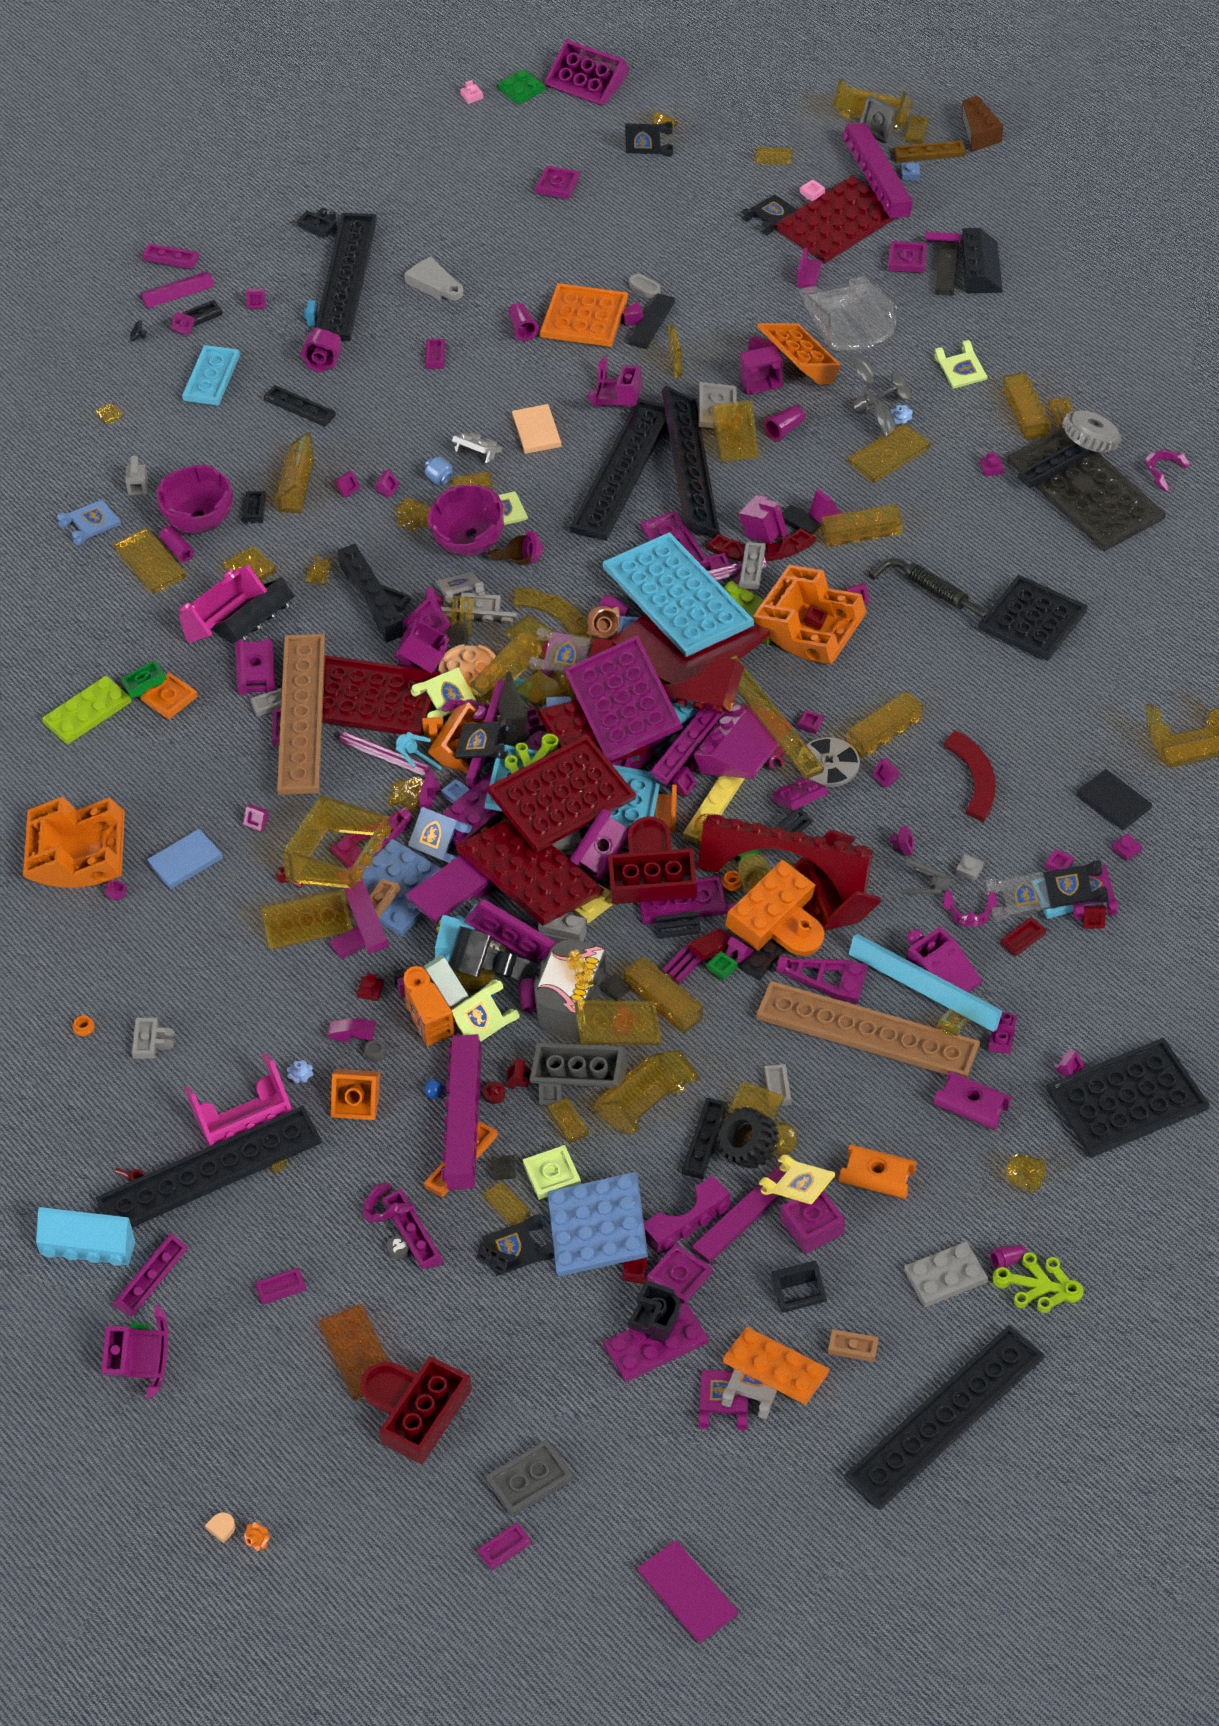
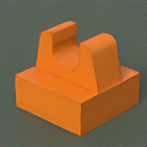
[422,717,444,743]

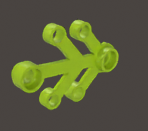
[505,734,559,774]
[992,1252,1084,1313]

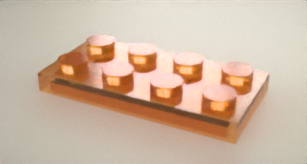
[319,1304,389,1401]

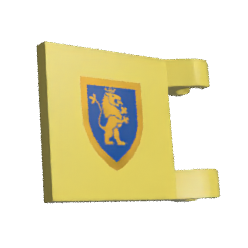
[759,1154,835,1205]

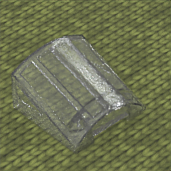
[798,275,896,352]

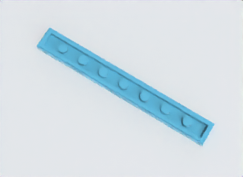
[849,934,1002,1032]

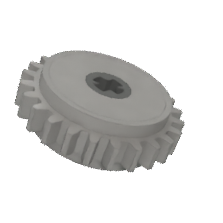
[1062,410,1122,453]

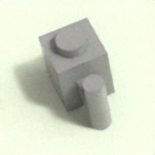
[125,456,148,496]

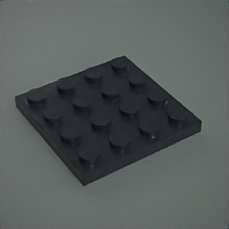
[978,574,1088,661]

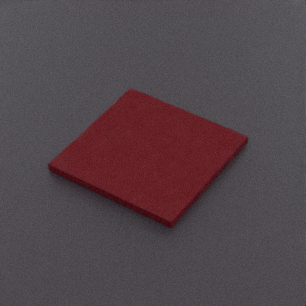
[610,614,770,685]

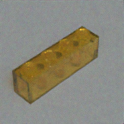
[1003,372,1051,441]
[821,504,903,547]
[469,629,542,704]
[846,690,923,759]
[624,956,703,1034]

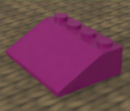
[544,39,630,106]
[694,703,791,779]

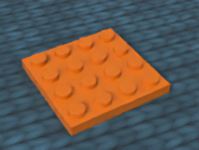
[540,283,628,347]

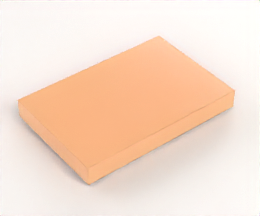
[512,404,561,454]

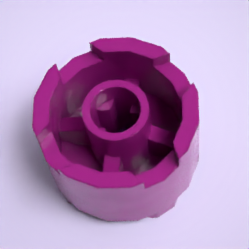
[301,328,341,372]

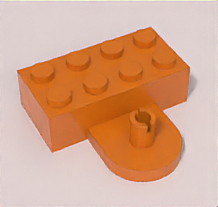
[725,859,824,956]

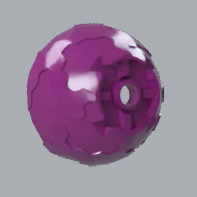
[156,465,233,534]
[427,484,505,557]

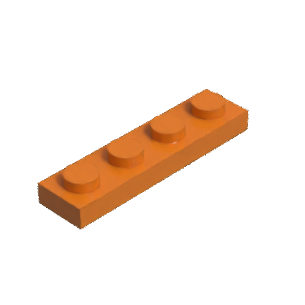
[424,1121,498,1198]

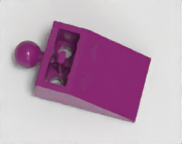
[906,926,982,992]

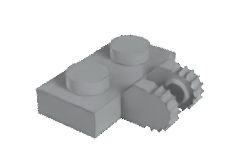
[132,1017,175,1059]

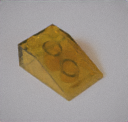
[711,400,759,462]

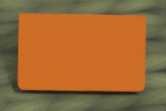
[655,785,677,832]

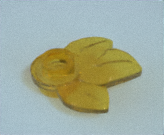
[389,777,423,811]

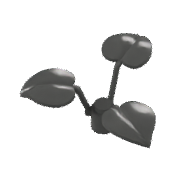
[848,355,912,437]

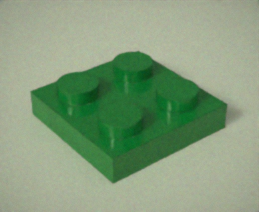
[497,69,545,105]
[121,660,167,698]

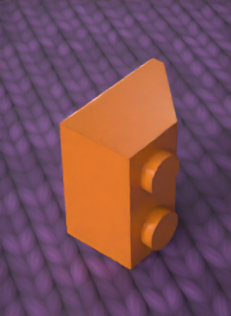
[331,1069,381,1120]

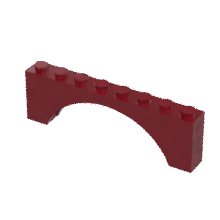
[588,638,744,714]
[698,814,873,901]

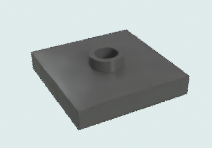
[860,95,899,142]

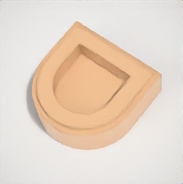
[205,1513,235,1543]

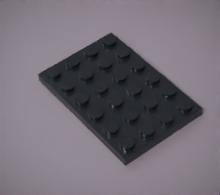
[1046,1037,1210,1158]

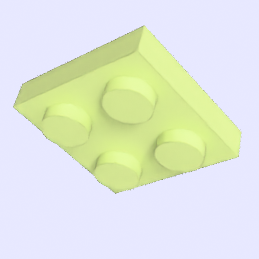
[523,1145,581,1200]

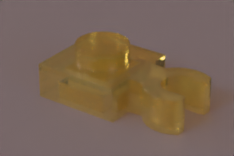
[306,554,331,585]

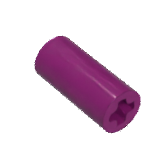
[159,526,194,562]

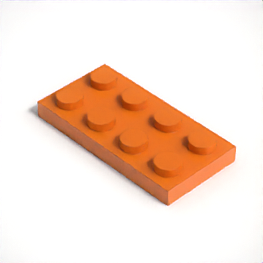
[723,1327,829,1405]

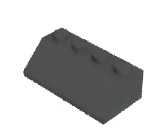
[530,1043,628,1087]

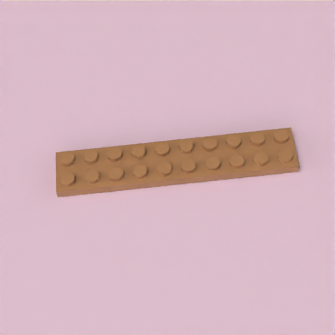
[277,634,326,795]
[756,981,980,1078]

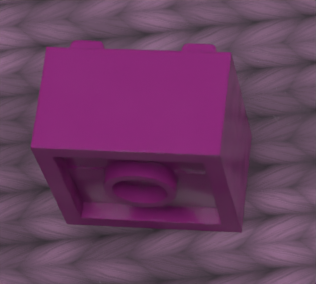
[740,345,783,395]
[397,617,449,674]
[781,1190,845,1254]

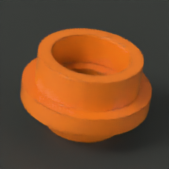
[722,871,743,891]
[72,1015,95,1036]

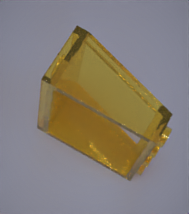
[283,795,391,888]

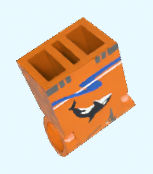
[404,966,454,1047]

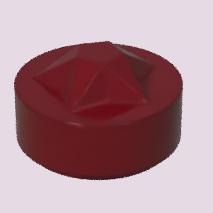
[483,1081,506,1104]

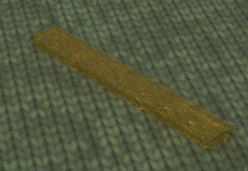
[731,656,824,779]

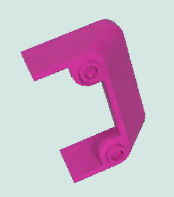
[178,565,267,643]
[183,1053,292,1146]

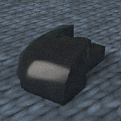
[628,1280,681,1342]

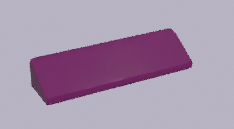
[140,271,214,308]
[381,1188,444,1269]
[111,1233,188,1317]

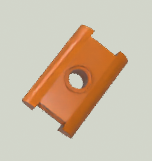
[839,1144,917,1199]

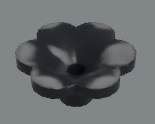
[130,320,147,342]

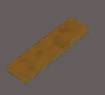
[893,140,966,163]

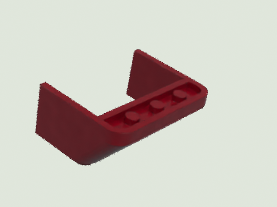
[794,829,882,931]

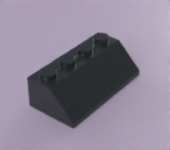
[961,228,1003,294]
[211,577,295,643]

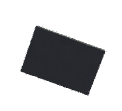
[1077,769,1152,831]

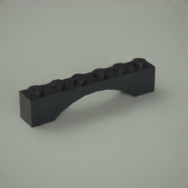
[337,544,404,643]

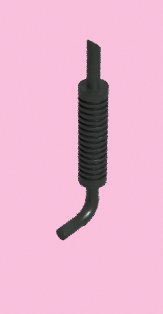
[869,558,985,619]

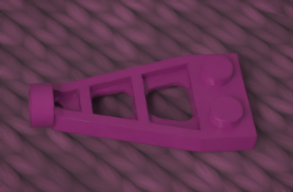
[330,807,413,869]
[777,956,868,1004]

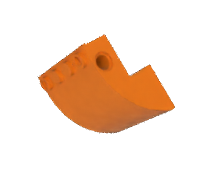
[753,565,867,665]
[23,796,125,888]

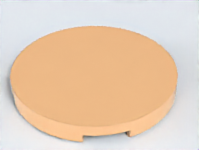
[439,644,499,693]

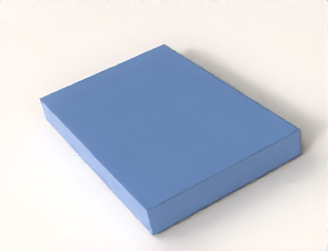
[147,829,223,890]

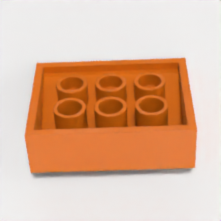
[757,323,841,385]

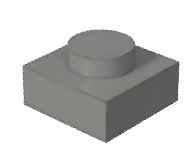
[956,854,984,882]

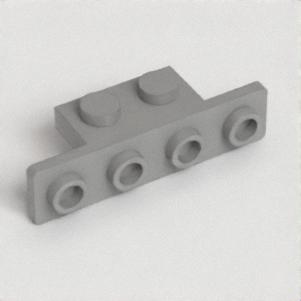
[441,592,518,624]

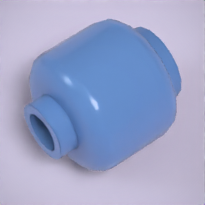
[425,456,453,485]

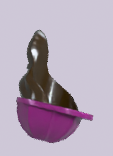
[487,531,543,566]

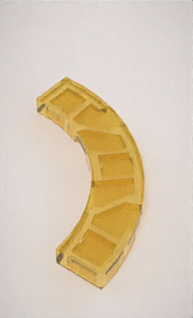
[514,588,593,649]

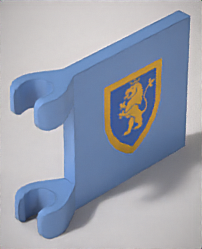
[57,500,121,546]
[408,807,472,863]

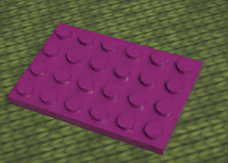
[564,636,683,762]

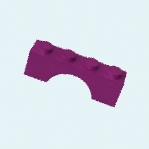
[644,1176,730,1255]

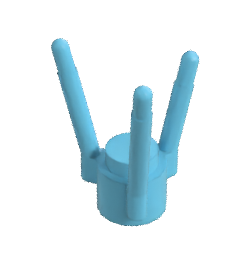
[396,732,442,770]

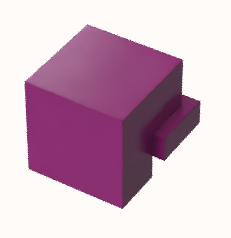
[739,495,788,543]

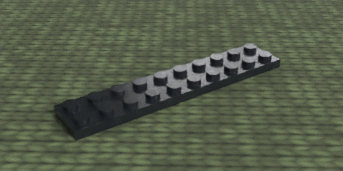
[315,213,377,341]
[661,386,720,538]
[570,399,667,541]
[95,1106,322,1228]
[844,1325,1044,1510]

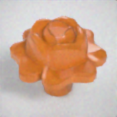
[244,1522,270,1551]

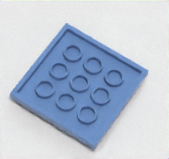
[336,839,441,937]
[548,1172,648,1277]

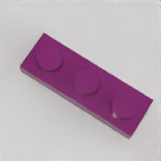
[142,243,199,269]

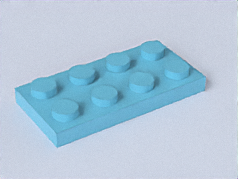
[182,345,240,406]

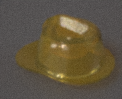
[651,107,680,134]
[738,853,771,894]

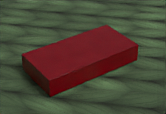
[1000,917,1047,957]
[688,928,731,961]

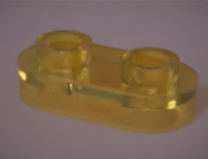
[566,949,593,989]

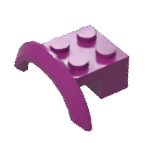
[587,356,643,408]
[101,1304,168,1399]

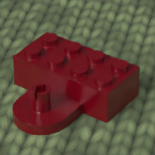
[608,816,697,904]
[360,1356,472,1465]

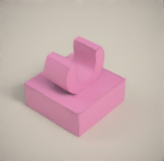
[460,80,483,104]
[800,180,825,201]

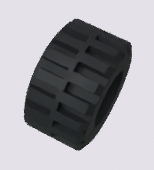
[717,1107,779,1169]

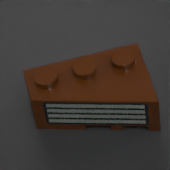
[961,95,1003,152]

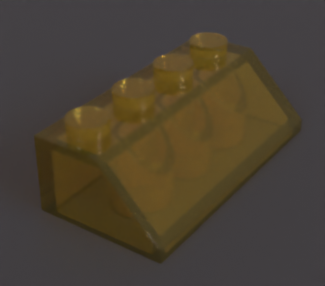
[274,432,314,513]
[259,887,353,950]

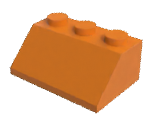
[428,702,485,773]

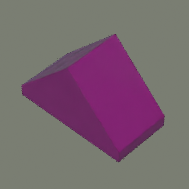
[808,488,843,524]

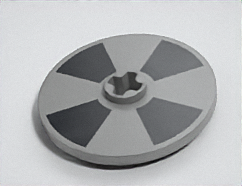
[798,737,860,787]

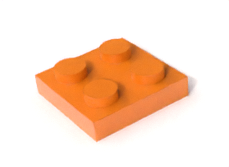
[140,672,198,720]

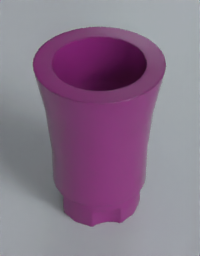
[508,302,539,341]
[763,405,806,442]

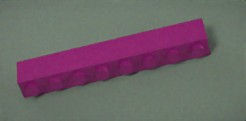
[842,123,913,218]
[441,1034,482,1190]

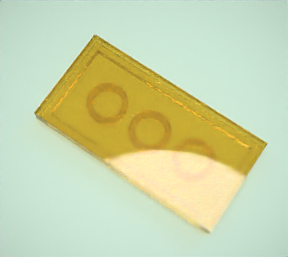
[848,423,931,483]
[113,528,186,594]
[574,1000,662,1045]

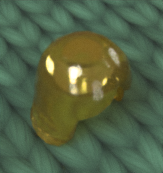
[1005,1154,1046,1193]

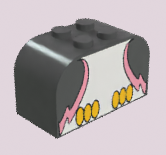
[534,940,608,1041]

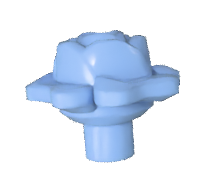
[891,405,913,424]
[287,1060,313,1084]

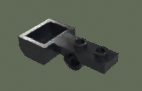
[448,926,538,981]

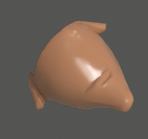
[586,606,620,639]

